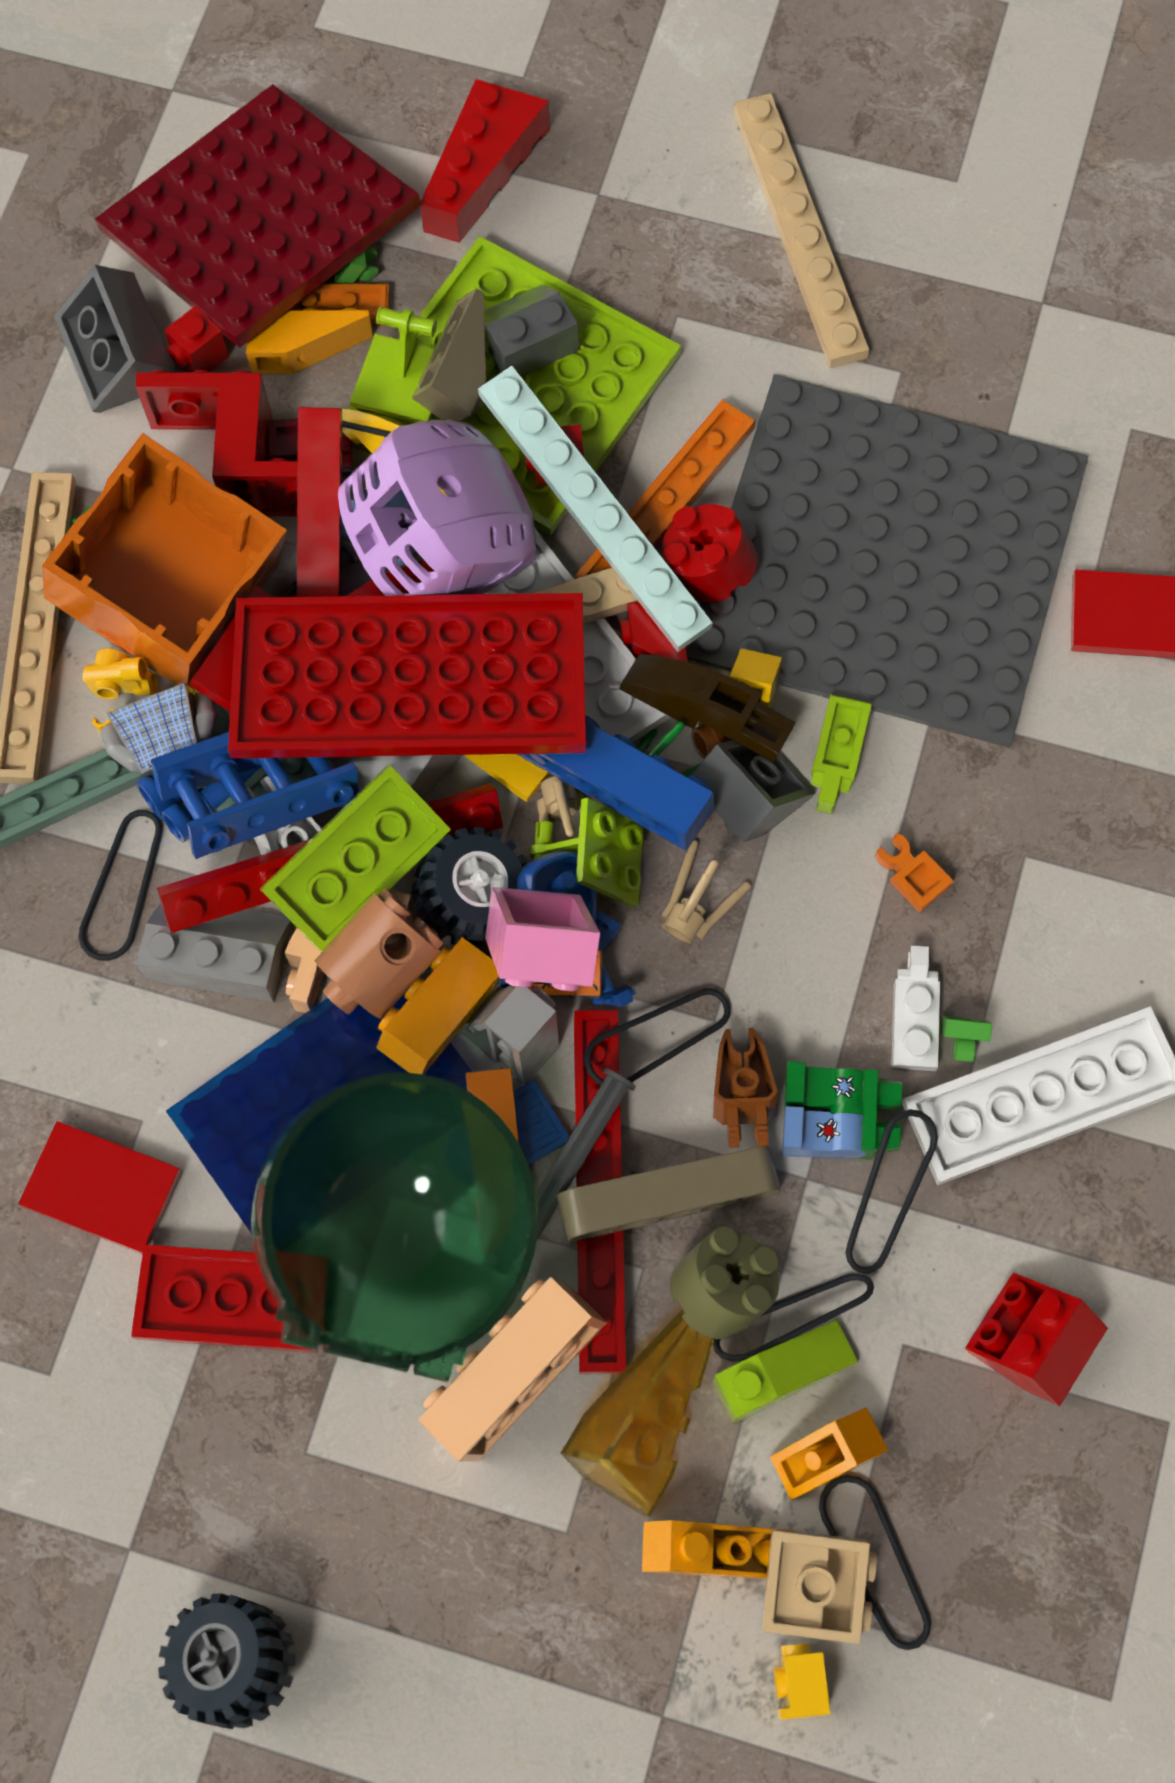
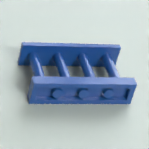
[150,732,359,859]

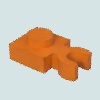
[875,833,954,913]

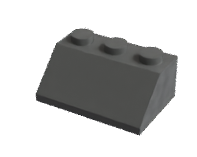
[54,265,174,413]

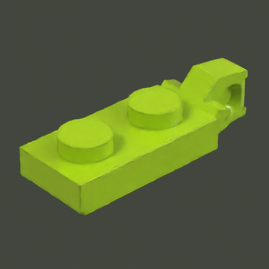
[811,694,872,814]

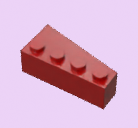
[420,79,550,243]

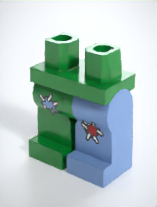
[782,1061,902,1160]

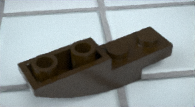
[619,654,796,762]

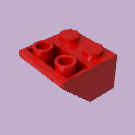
[965,1272,1108,1406]

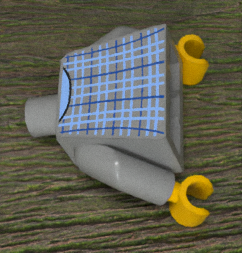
[92,676,217,777]

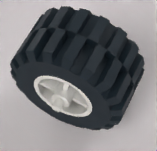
[412,827,527,946]

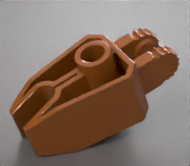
[713,1028,778,1148]

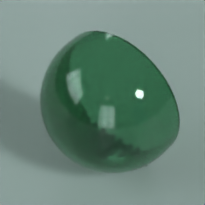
[251,1072,538,1382]

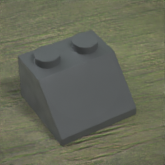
[484,285,579,377]
[692,740,816,843]

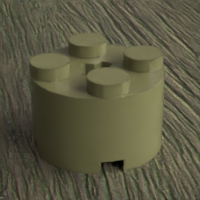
[670,1226,779,1339]

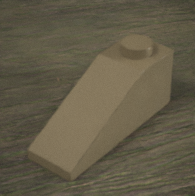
[412,288,486,422]

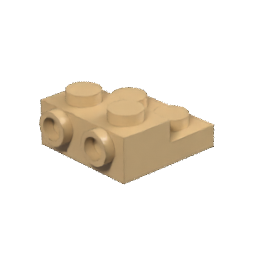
[761,1529,877,1644]

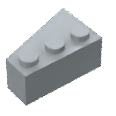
[460,985,559,1086]

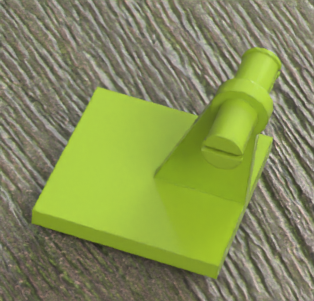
[350,306,437,423]
[529,798,643,907]

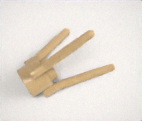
[536,776,584,837]
[661,840,751,944]

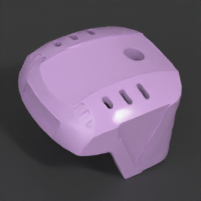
[338,420,536,596]

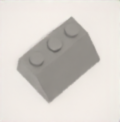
[136,902,292,1002]

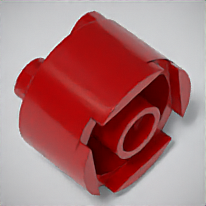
[662,504,758,603]

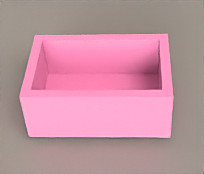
[485,887,600,991]

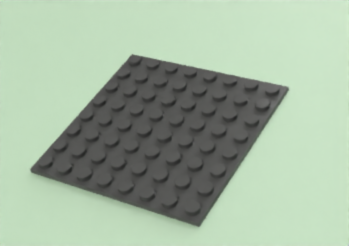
[686,374,1088,748]

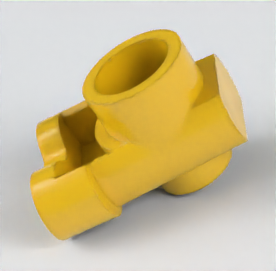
[83,648,158,700]

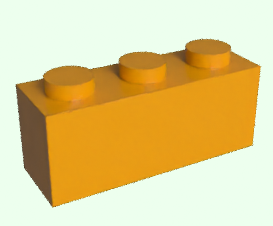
[376,937,500,1080]

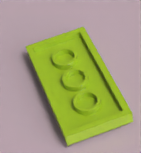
[260,765,451,952]

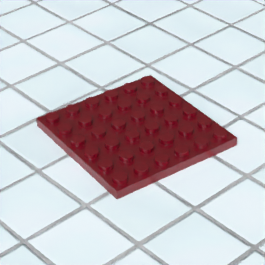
[95,84,422,348]

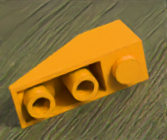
[246,308,373,375]
[642,1520,796,1579]

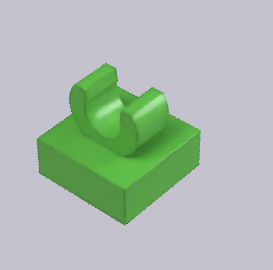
[334,246,379,283]
[941,1016,992,1062]

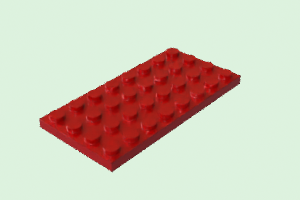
[228,593,586,758]

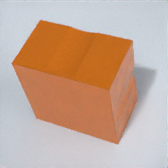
[42,432,287,687]

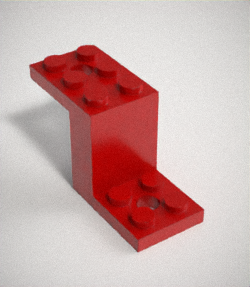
[135,370,344,517]

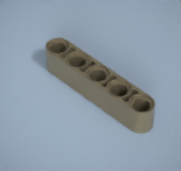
[557,1146,781,1242]

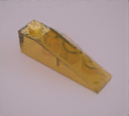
[560,1309,714,1517]

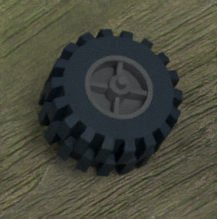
[158,1593,296,1729]

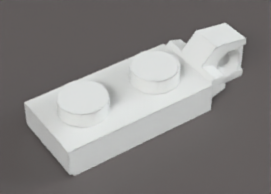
[891,946,940,1071]

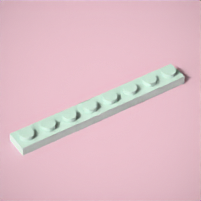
[478,366,713,652]

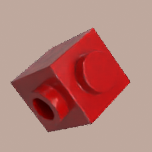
[164,306,229,373]

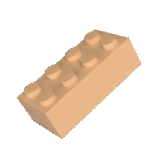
[418,1277,607,1462]

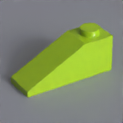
[712,1320,858,1424]

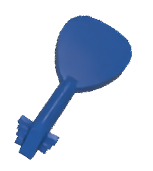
[517,851,636,1007]

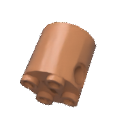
[314,888,444,1019]

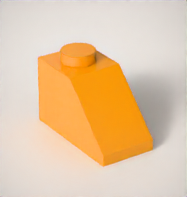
[770,1407,889,1501]

